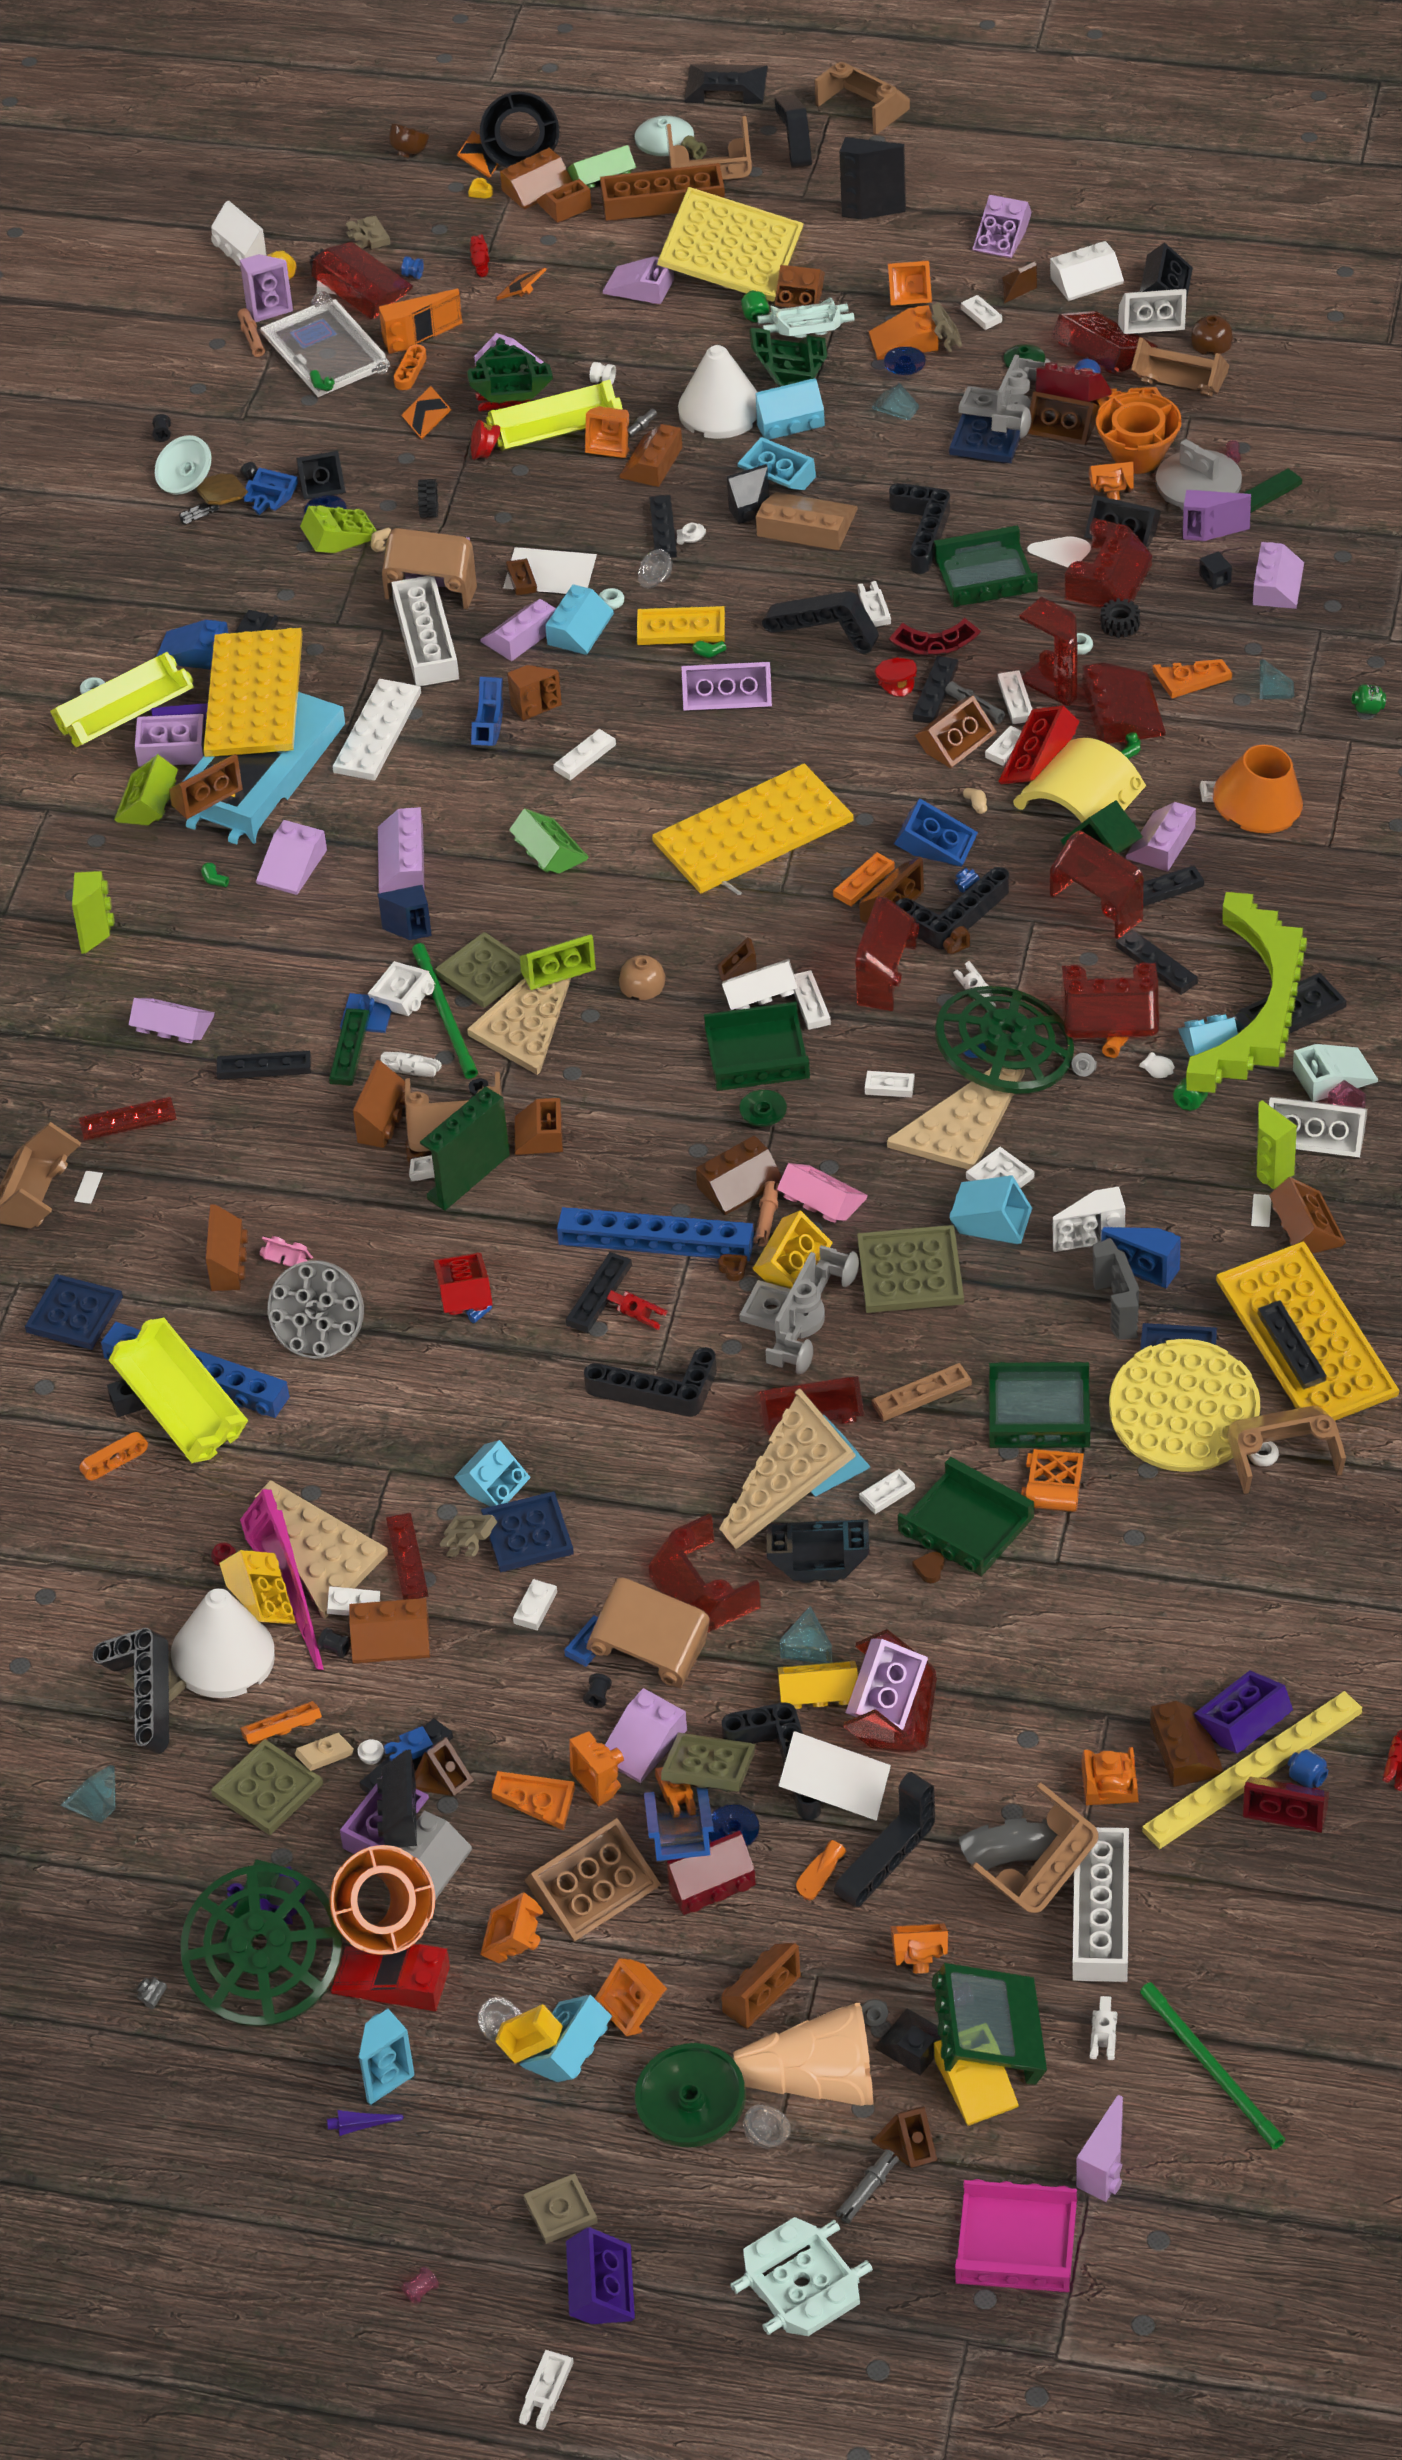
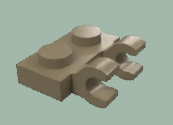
[346,216,390,250]
[932,302,962,353]
[440,1515,497,1557]

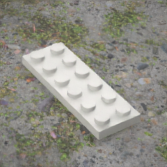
[333,679,421,781]

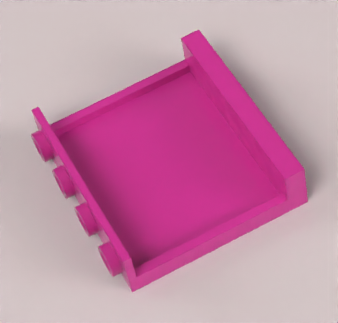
[955,2179,1077,2292]

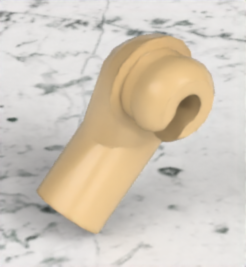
[370,528,391,552]
[963,788,988,814]

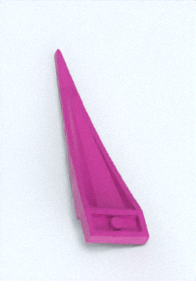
[240,1489,324,1670]

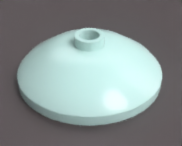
[635,116,694,156]
[155,435,211,495]

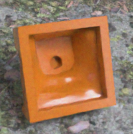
[888,261,932,306]
[585,406,629,458]
[1088,462,1134,500]
[569,1731,624,1806]
[1081,1747,1139,1805]
[480,1892,543,1963]
[890,1923,948,1973]
[595,1958,667,2036]

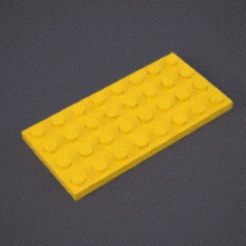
[204,628,303,757]
[652,763,853,894]
[1216,1241,1399,1421]

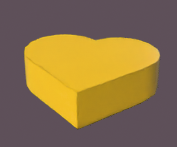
[468,178,493,198]

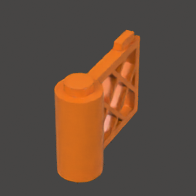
[1021,1449,1084,1512]

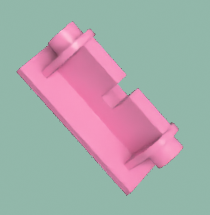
[260,1236,313,1267]

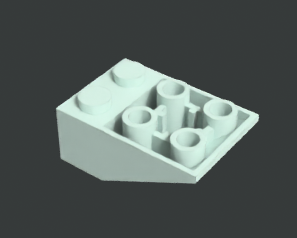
[1293,1044,1378,1102]

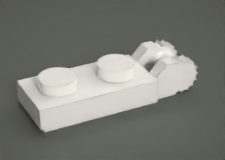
[857,581,891,627]
[519,2350,573,2430]

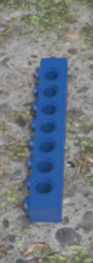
[557,1207,754,1261]
[101,1322,289,1418]

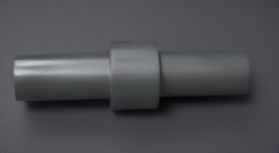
[627,409,657,438]

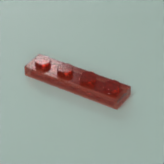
[79,1097,177,1141]
[386,1513,429,1600]

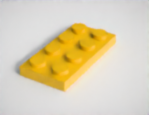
[637,606,725,645]

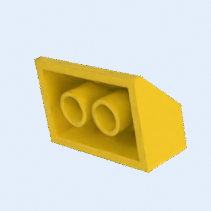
[753,1210,833,1289]
[777,1661,858,1709]

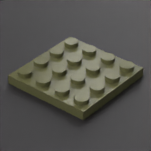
[857,1225,964,1313]

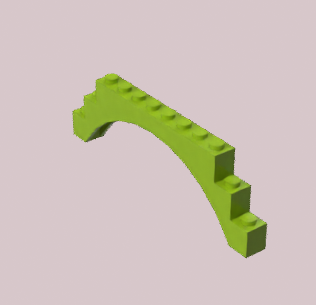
[1186,892,1307,1093]

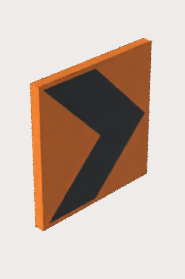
[457,131,499,178]
[496,268,546,300]
[401,386,451,439]

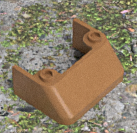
[815,62,910,135]
[665,116,752,180]
[1131,337,1229,397]
[382,528,477,610]
[405,1072,502,1152]
[0,1122,81,1229]
[1227,1406,1346,1494]
[970,1782,1098,1913]

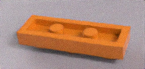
[833,852,895,906]
[240,1701,322,1745]

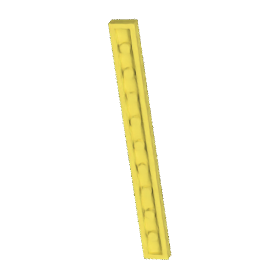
[1142,1691,1362,1849]

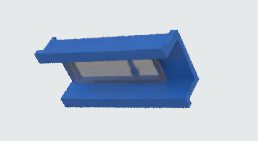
[644,1787,714,1861]

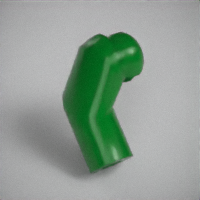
[309,370,335,391]
[692,641,726,658]
[1120,732,1141,759]
[201,863,229,888]

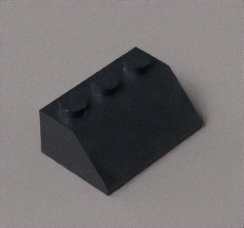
[1140,242,1193,302]
[1084,495,1161,551]
[377,1749,417,1847]

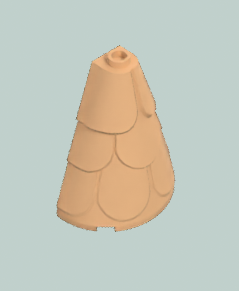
[732,2003,873,2106]

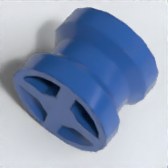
[401,256,424,279]

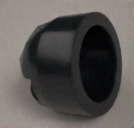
[240,462,258,481]

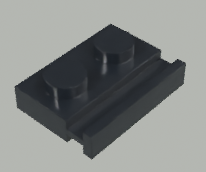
[235,610,278,633]

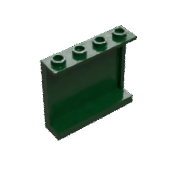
[704,1002,810,1091]
[420,1086,510,1211]
[898,1456,1034,1577]

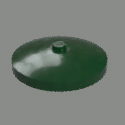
[635,2043,746,2148]

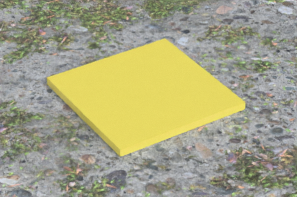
[657,187,804,302]

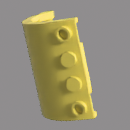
[1013,738,1146,823]

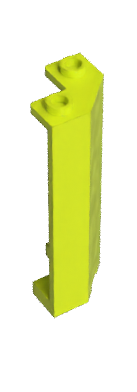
[486,380,623,451]
[50,652,194,747]
[108,1318,248,1463]

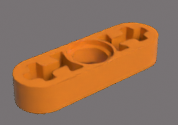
[394,345,427,390]
[79,1432,148,1481]

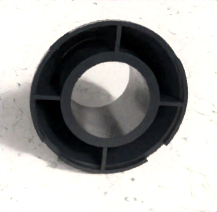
[480,91,560,168]

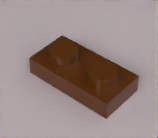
[506,558,537,596]

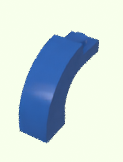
[471,677,503,746]

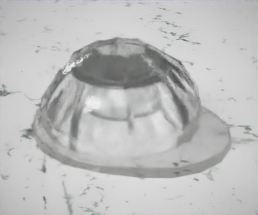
[638,549,673,588]
[477,1997,522,2042]
[743,2105,791,2149]

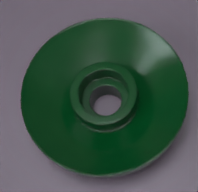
[1004,344,1045,368]
[739,1090,787,1126]

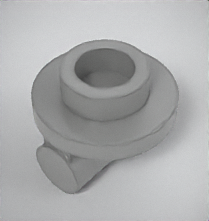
[1072,1053,1097,1077]

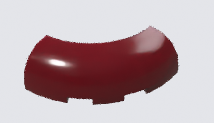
[888,617,981,656]

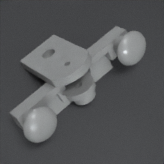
[959,355,1051,438]
[739,1245,859,1375]

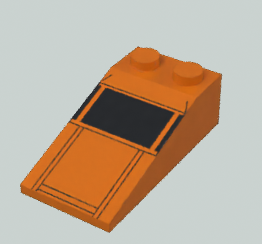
[379,288,462,354]

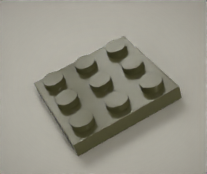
[435,932,524,1008]
[661,1733,755,1792]
[211,1739,323,1835]

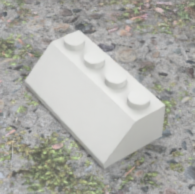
[1269,1097,1368,1157]

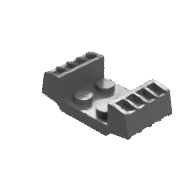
[1093,1238,1139,1340]

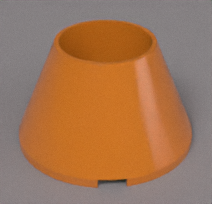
[1096,392,1181,474]
[1213,745,1303,833]
[330,1845,435,1955]

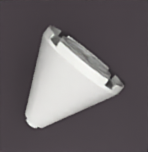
[678,345,757,439]
[171,1588,275,1698]

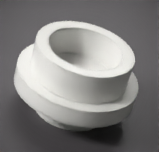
[358,1739,384,1765]

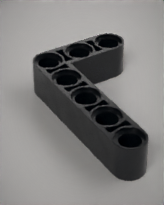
[775,94,812,168]
[889,483,950,574]
[762,591,879,654]
[895,867,1009,949]
[584,1347,717,1417]
[93,1628,169,1754]
[722,1702,821,1820]
[833,1772,935,1908]

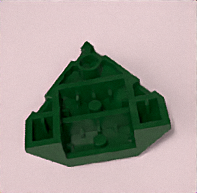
[749,327,827,387]
[467,337,553,403]

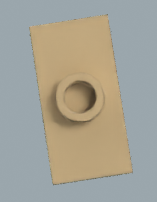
[295,1733,354,1771]

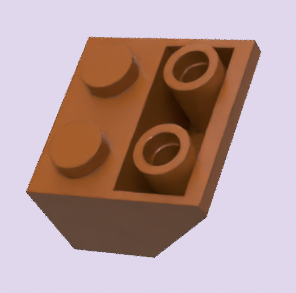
[536,179,592,223]
[775,265,825,308]
[507,665,562,721]
[515,1098,563,1155]

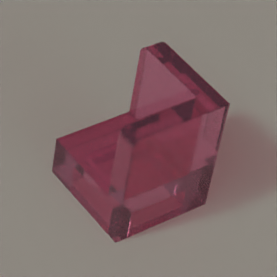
[1328,1080,1366,1108]

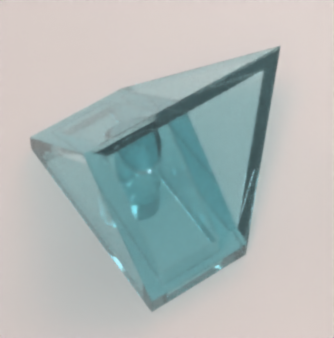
[872,383,919,421]
[1258,659,1294,699]
[780,1606,833,1664]
[60,1765,115,1822]

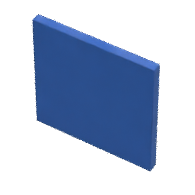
[340,993,392,1033]

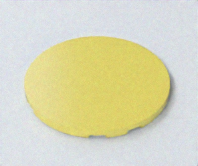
[1109,1339,1260,1472]

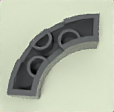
[959,1818,1057,1871]

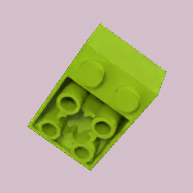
[300,505,377,553]

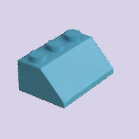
[755,378,825,440]
[737,437,816,490]
[545,584,614,655]
[520,1995,612,2082]
[359,2009,415,2105]

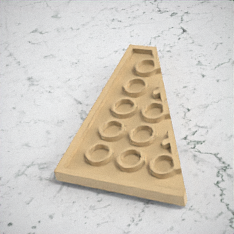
[467,978,571,1075]
[887,1068,1025,1170]
[719,1388,856,1549]
[255,1481,388,1619]

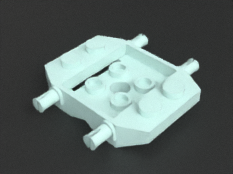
[757,297,854,338]
[730,2217,873,2336]

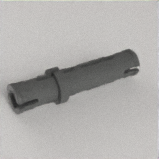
[945,681,1005,724]
[836,2149,899,2224]

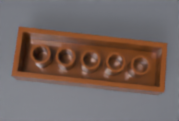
[600,163,725,221]

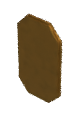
[195,473,248,505]

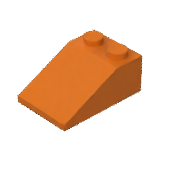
[869,305,938,360]

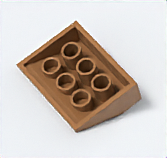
[756,492,857,550]
[524,1818,661,1942]

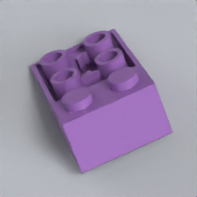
[1183,490,1251,541]

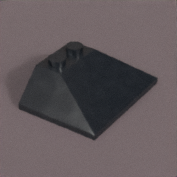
[685,64,768,104]
[767,1519,870,1583]

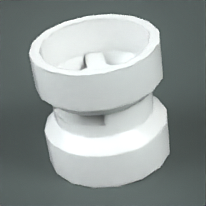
[590,362,616,384]

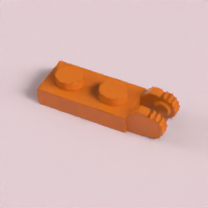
[655,1767,696,1818]

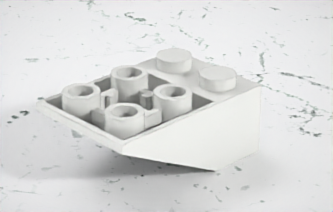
[1053,1187,1125,1252]

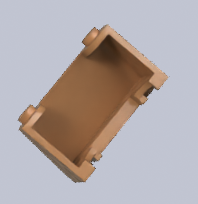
[587,1578,710,1689]

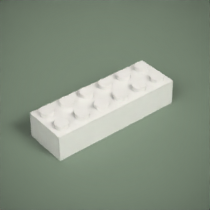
[392,576,459,686]
[1073,1827,1129,1982]

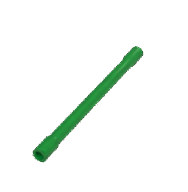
[412,943,478,1079]
[1140,1982,1285,2150]

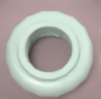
[599,588,624,610]
[1066,633,1093,655]
[80,677,105,694]

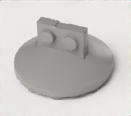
[1156,439,1242,510]
[268,1260,364,1359]

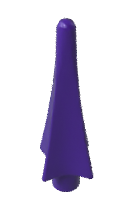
[327,2110,404,2136]

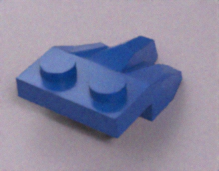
[244,468,299,515]

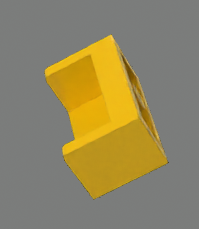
[495,2004,563,2064]

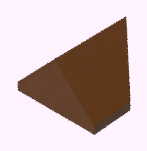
[1002,262,1037,304]
[717,937,757,982]
[415,1737,474,1796]
[871,2106,937,2168]

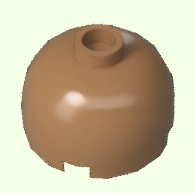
[619,955,665,1000]

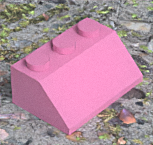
[777,1163,868,1223]

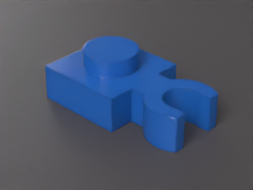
[384,1726,433,1761]

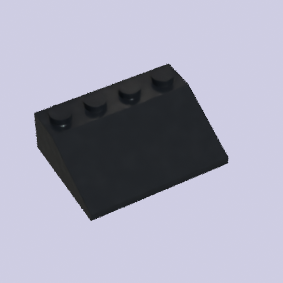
[839,137,906,220]

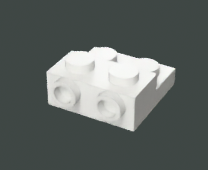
[368,961,435,1016]

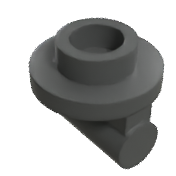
[136,1976,167,2009]
[860,1999,888,2026]

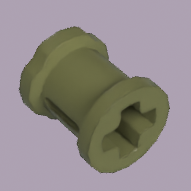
[681,135,707,160]

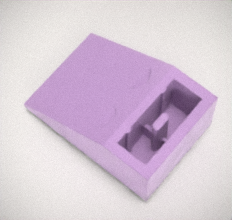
[972,195,1032,258]
[603,256,674,304]

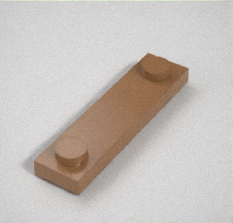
[872,1363,972,1422]

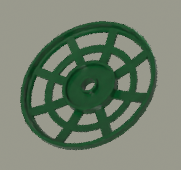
[935,986,1074,1094]
[181,1864,343,2027]

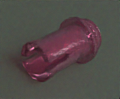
[1225,440,1241,464]

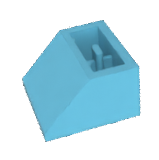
[1178,1014,1238,1056]
[454,1440,531,1507]

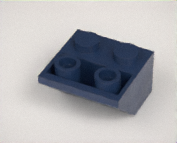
[378,885,432,940]

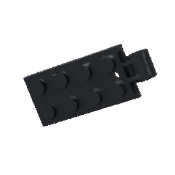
[1234,972,1347,1034]

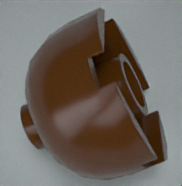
[389,123,429,158]
[1191,315,1233,355]

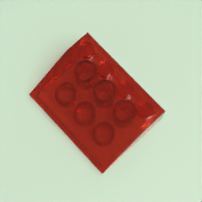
[311,242,413,320]
[1051,311,1158,374]
[1082,663,1166,744]

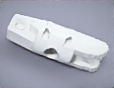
[953,961,996,1007]
[381,1052,442,1078]
[1090,1996,1117,2060]

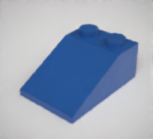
[156,620,228,670]
[894,798,978,867]
[1101,1227,1181,1289]

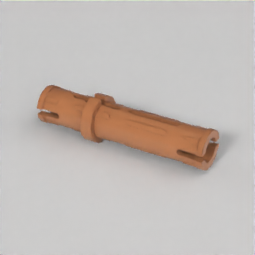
[237,308,265,357]
[753,1181,779,1246]

